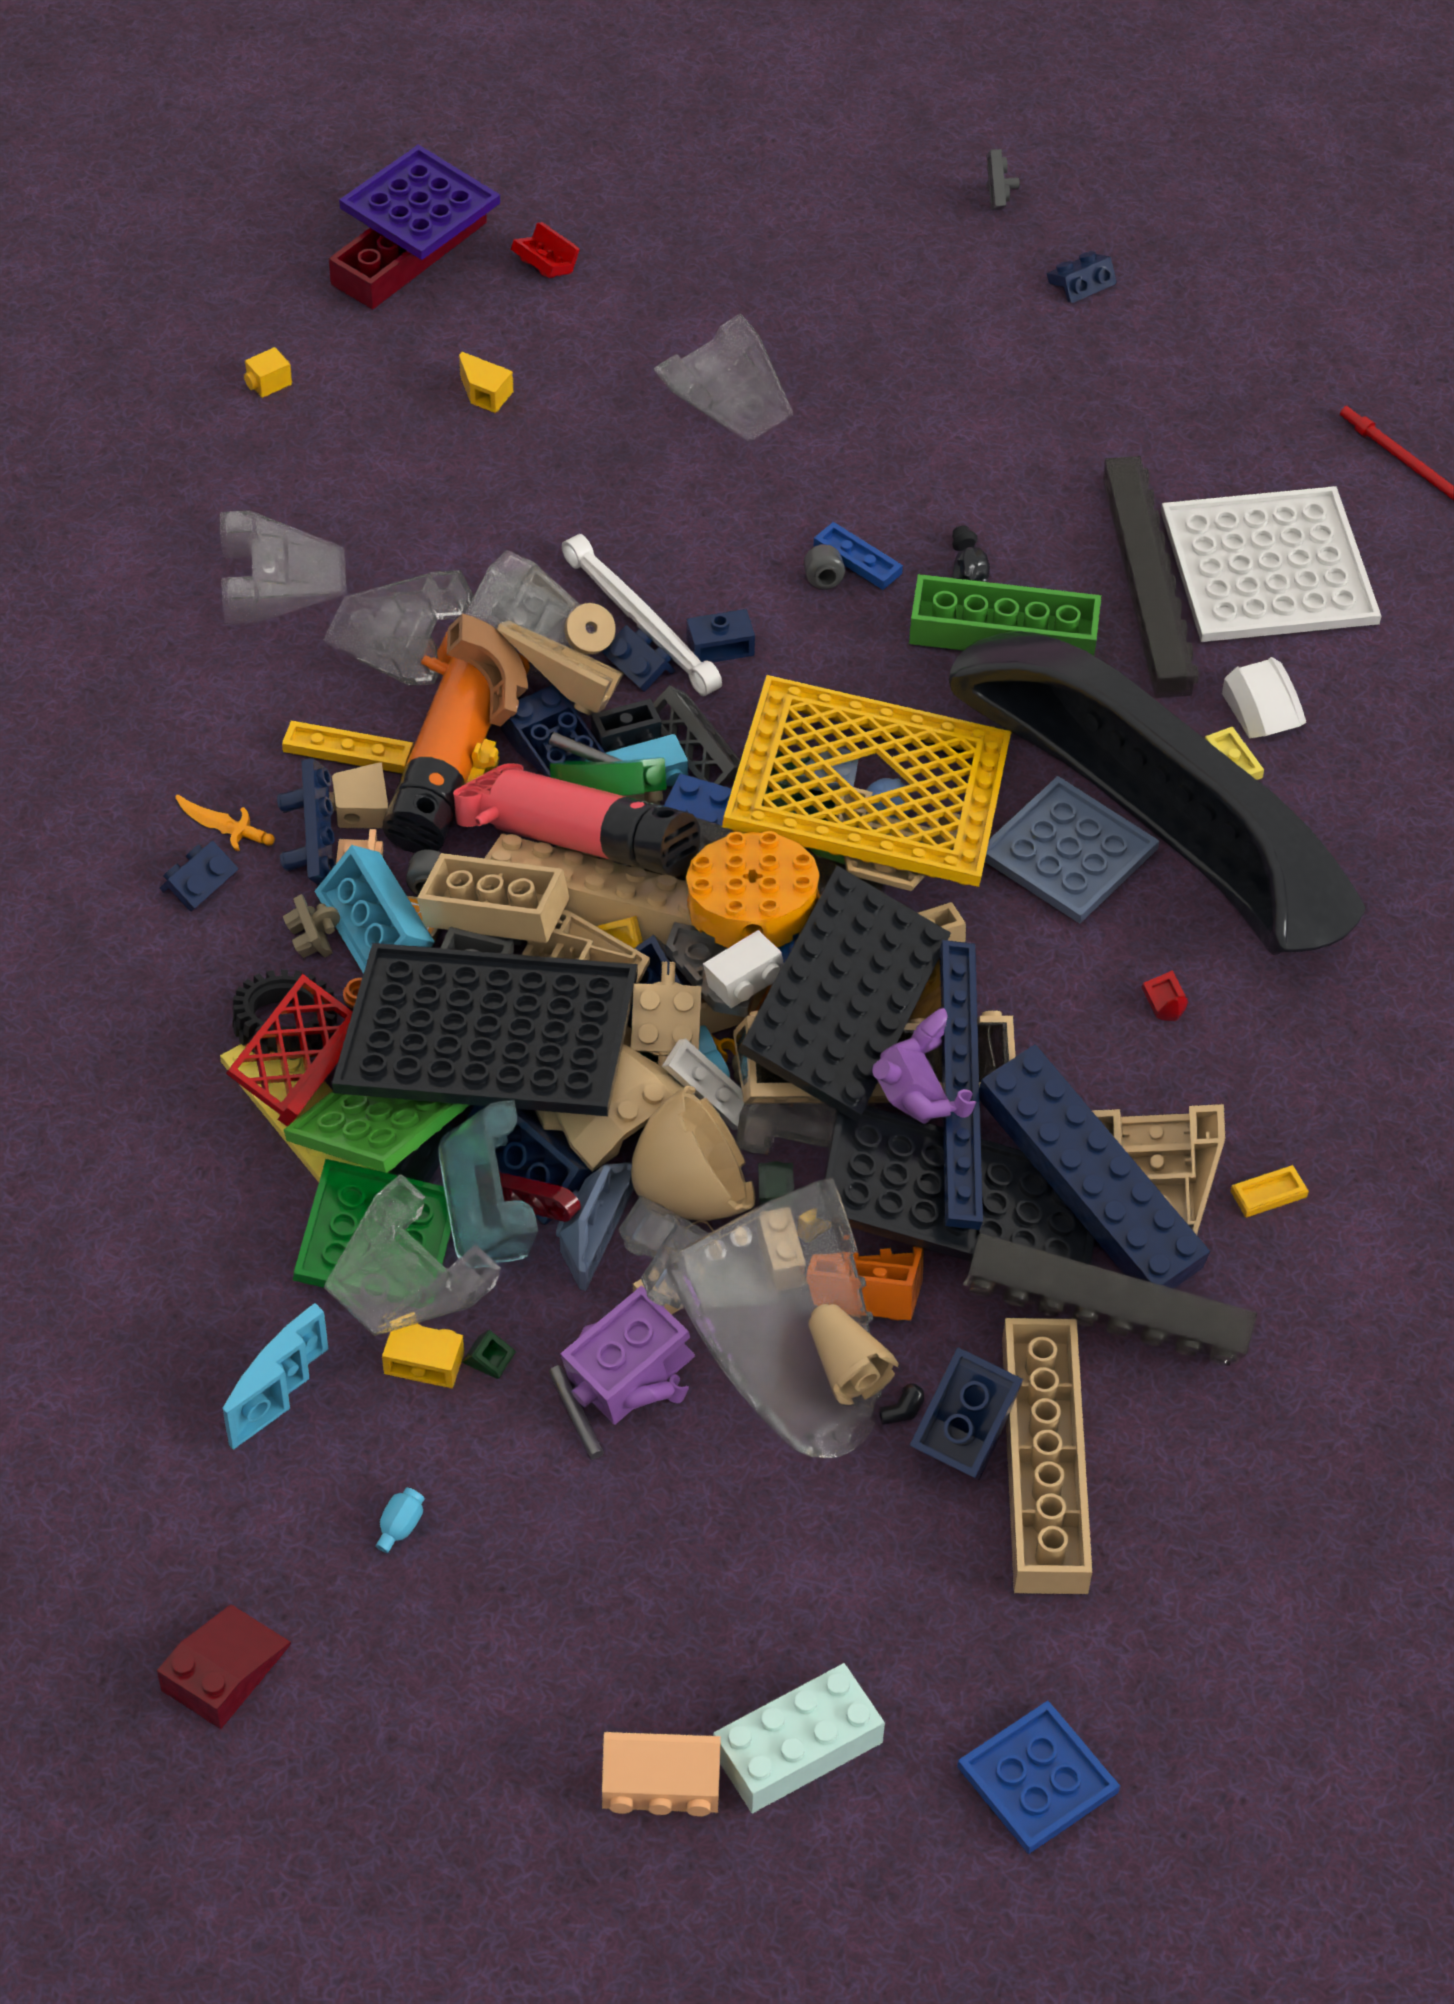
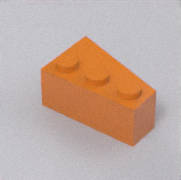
[807,1247,924,1321]

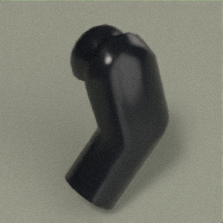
[879,1383,925,1425]

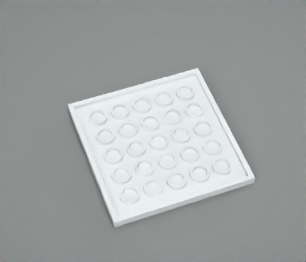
[1161,486,1381,642]

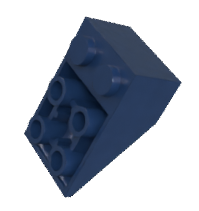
[501,685,605,777]

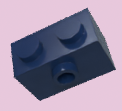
[686,609,755,662]

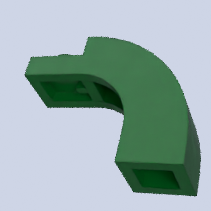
[550,757,666,796]

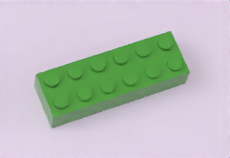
[909,574,1102,656]

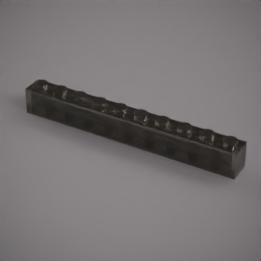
[1103,456,1199,698]

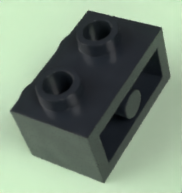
[591,698,662,753]

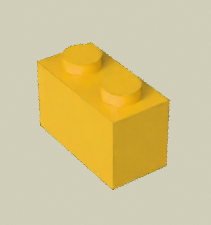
[382,1320,464,1389]

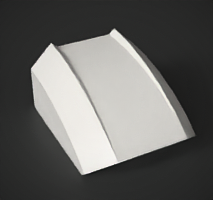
[1222,657,1306,738]

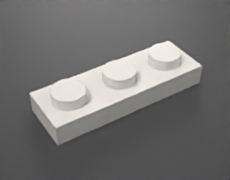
[662,1039,755,1130]

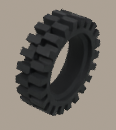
[232,969,338,1060]

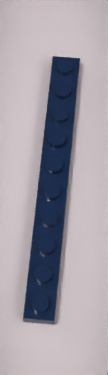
[940,940,983,1230]

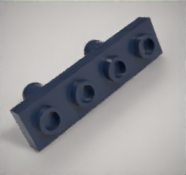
[277,758,336,886]

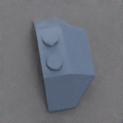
[556,1162,634,1291]

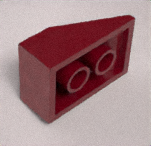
[157,1604,291,1729]

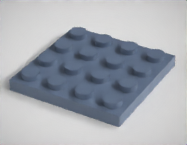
[985,776,1159,924]

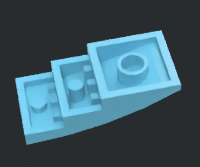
[223,1303,329,1450]

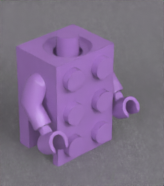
[560,1285,695,1425]

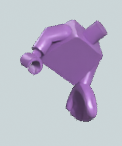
[872,1008,976,1124]

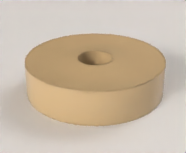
[564,603,616,654]

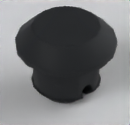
[952,525,978,551]

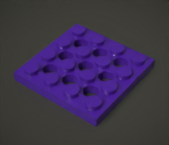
[339,145,500,260]

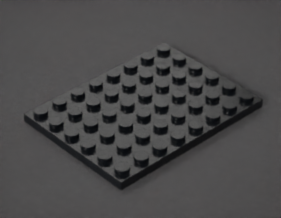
[332,943,638,1117]

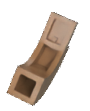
[447,613,528,727]

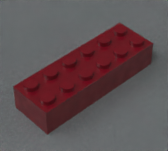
[329,188,487,310]

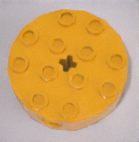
[686,831,820,948]

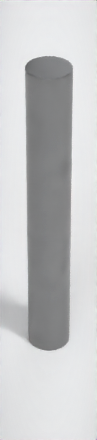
[549,732,623,762]
[549,1366,604,1460]

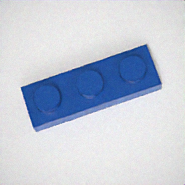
[813,522,903,590]

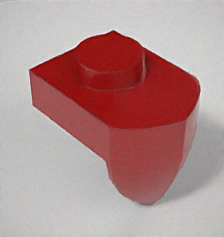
[1141,970,1188,1021]

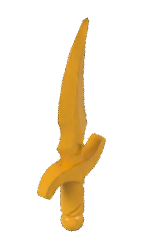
[175,795,275,851]

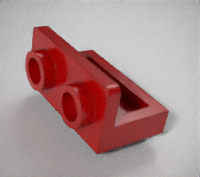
[510,222,580,278]

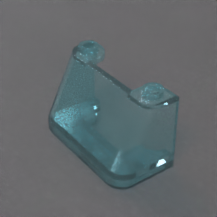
[438,1100,538,1265]

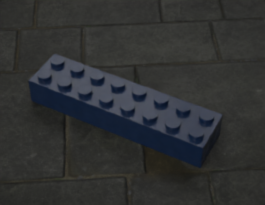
[979,1044,1210,1305]

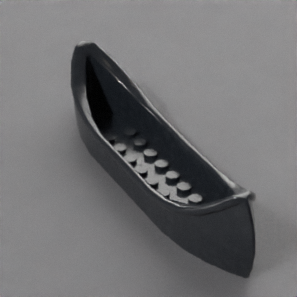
[949,631,1366,955]

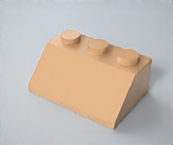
[602,1732,721,1816]

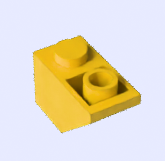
[459,352,513,413]

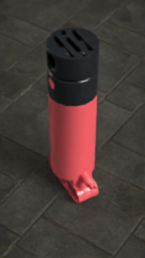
[453,763,701,877]

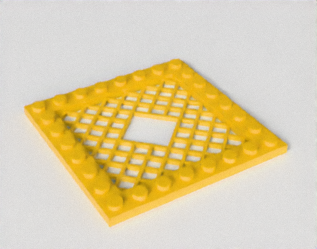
[722,675,1011,887]

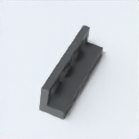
[653,685,741,786]

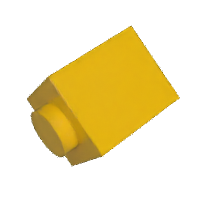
[244,347,292,398]

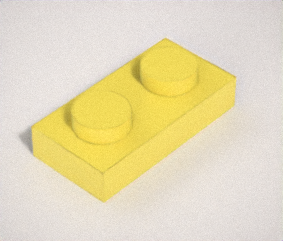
[1205,726,1264,780]

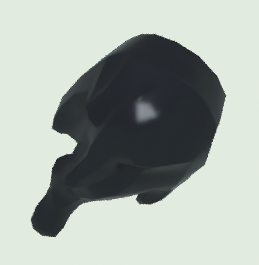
[952,546,990,582]

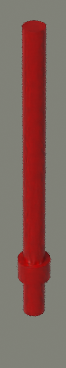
[1340,406,1454,501]

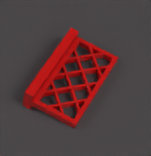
[225,974,353,1126]

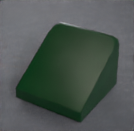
[462,1330,516,1379]

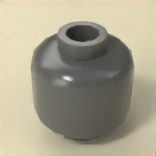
[803,544,845,590]
[406,849,441,895]

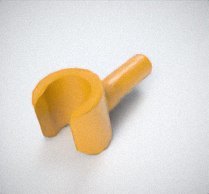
[711,1034,736,1062]

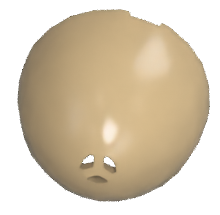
[631,1086,755,1221]

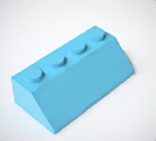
[314,845,435,974]

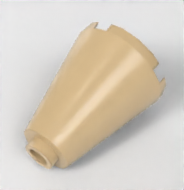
[808,1304,898,1405]

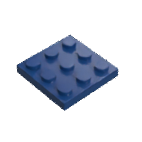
[957,1700,1120,1854]

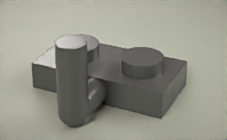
[986,149,1020,210]

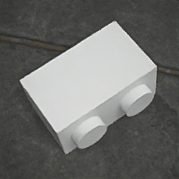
[703,930,784,1008]

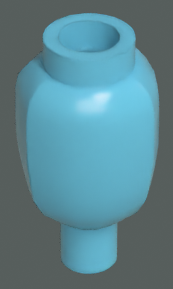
[375,1487,425,1553]

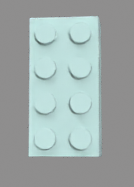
[713,1663,885,1813]

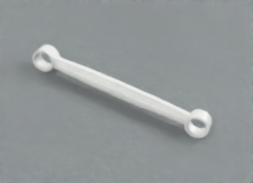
[562,534,722,697]

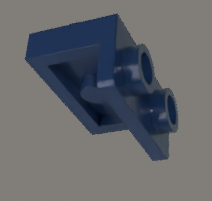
[1046,251,1117,303]
[601,625,676,692]
[160,840,239,912]

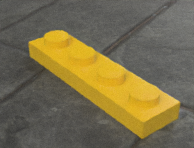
[282,721,413,773]

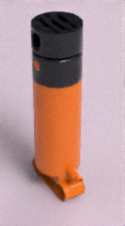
[382,632,530,853]

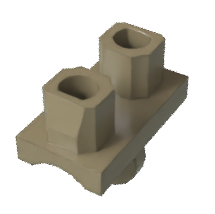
[283,894,340,958]

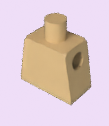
[329,762,388,828]

